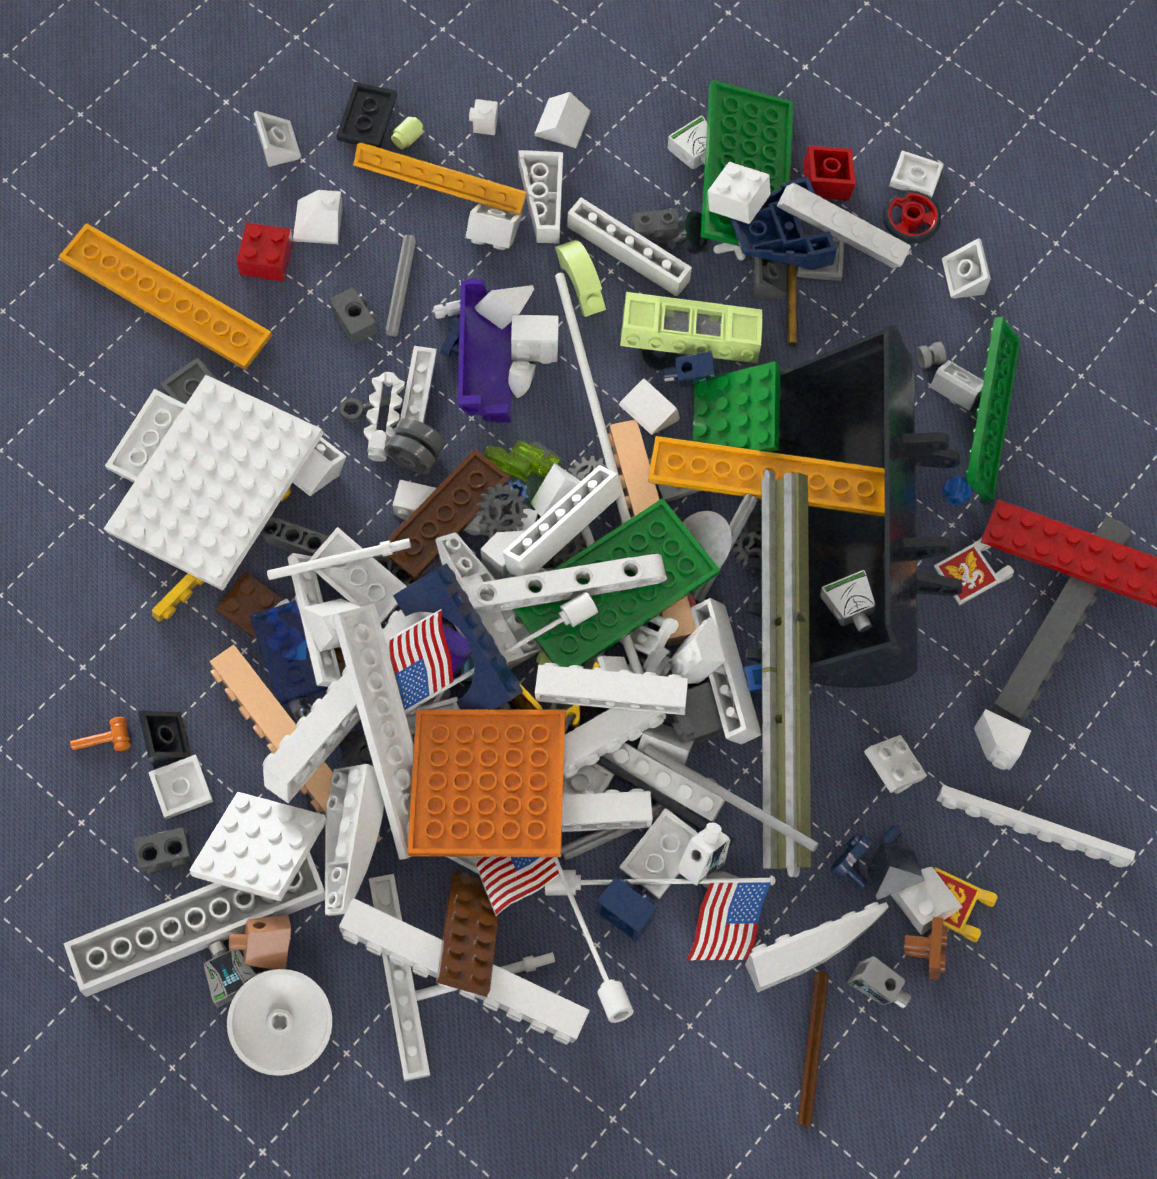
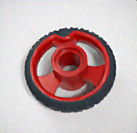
[883,191,941,244]

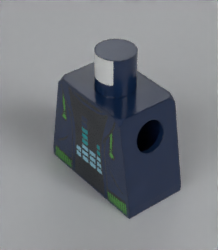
[663,351,716,387]

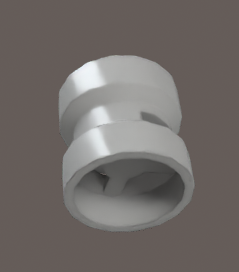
[916,342,946,369]

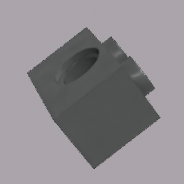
[631,209,679,244]
[329,287,378,345]

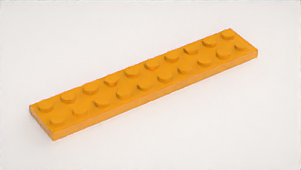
[59,223,272,370]
[648,436,885,517]

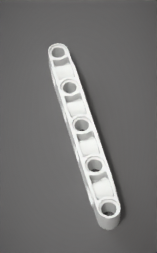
[461,554,667,614]

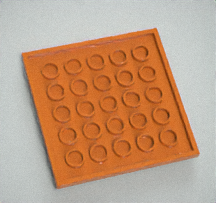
[407,709,566,857]

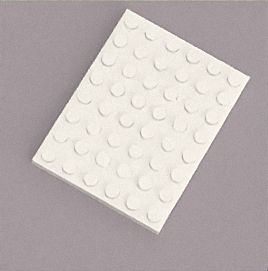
[104,375,324,591]

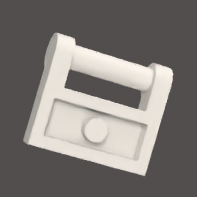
[619,615,678,656]

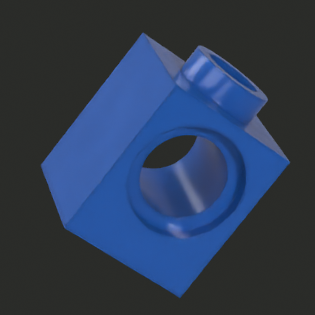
[743,664,762,694]

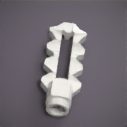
[364,372,405,462]

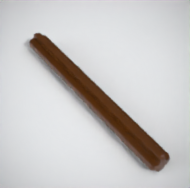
[798,972,829,1127]

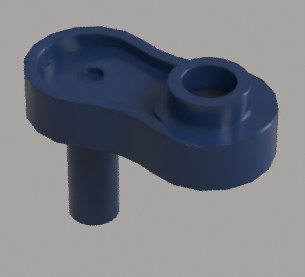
[440,316,460,357]
[830,834,871,889]

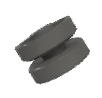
[384,418,445,475]

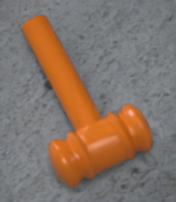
[70,717,131,751]

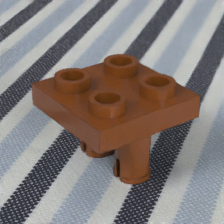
[904,917,948,980]

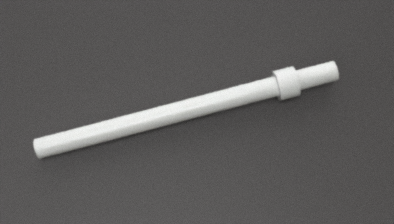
[267,539,411,580]
[415,952,555,1001]

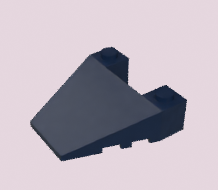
[729,177,837,270]

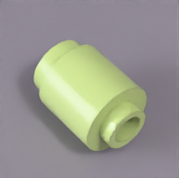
[391,117,423,149]

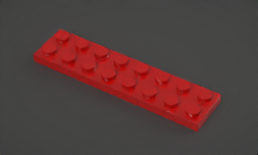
[981,500,1157,608]

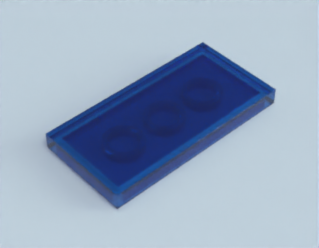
[249,600,327,705]

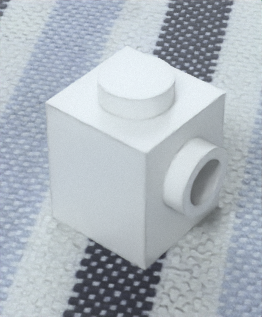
[469,99,498,135]

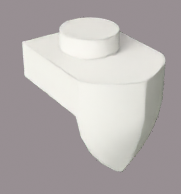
[508,360,536,398]

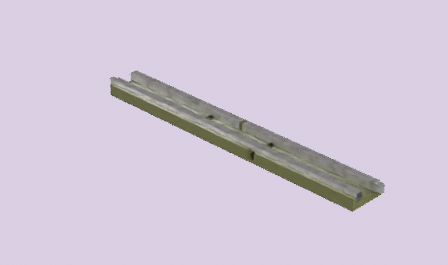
[761,469,811,878]

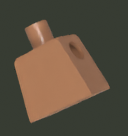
[229,915,291,970]

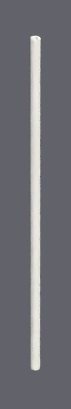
[555,273,631,524]

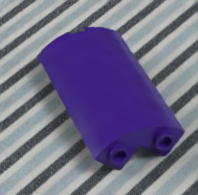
[458,278,512,423]

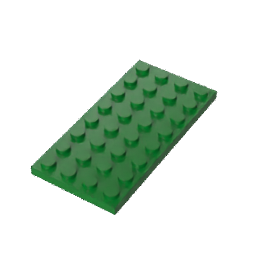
[701,80,793,246]
[511,498,720,668]

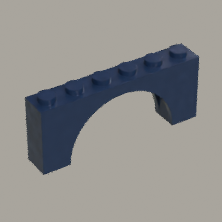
[393,563,523,710]

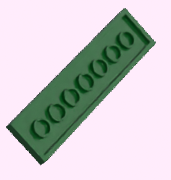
[966,317,1021,502]

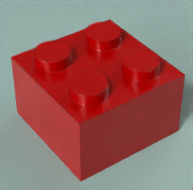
[803,146,856,201]
[236,222,293,282]

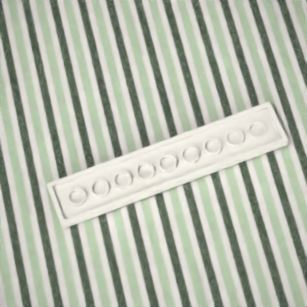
[332,603,414,860]

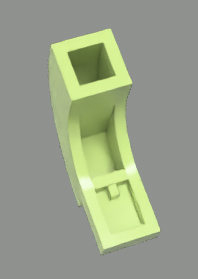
[555,240,606,317]

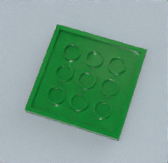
[693,361,780,452]

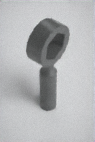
[340,395,391,423]

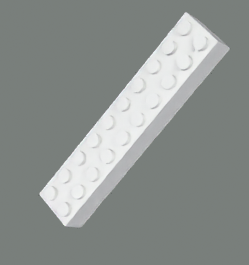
[263,610,433,803]
[64,852,325,997]
[339,898,590,1045]

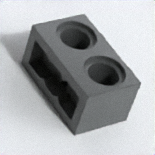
[133,827,193,875]

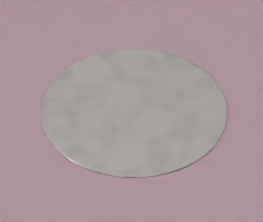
[682,511,732,568]

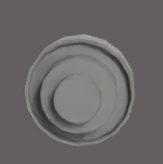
[643,647,673,677]

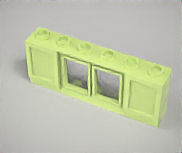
[620,292,762,363]

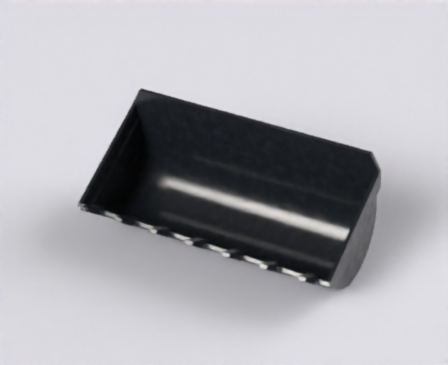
[746,325,963,688]

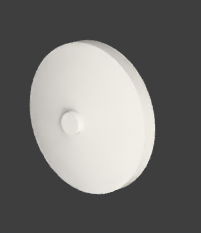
[227,969,332,1075]

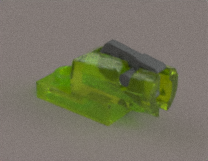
[484,440,561,481]

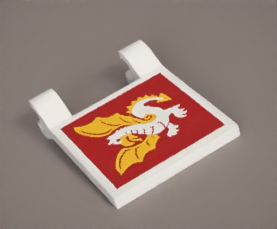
[934,538,1014,606]

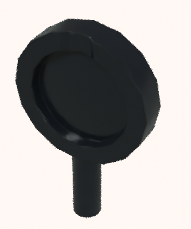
[668,211,712,255]

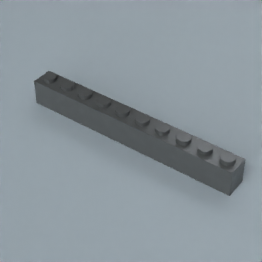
[990,515,1132,724]

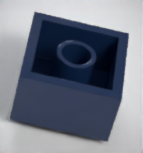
[596,877,657,942]

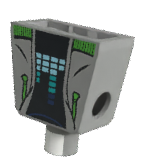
[204,940,256,1008]
[847,956,911,1008]

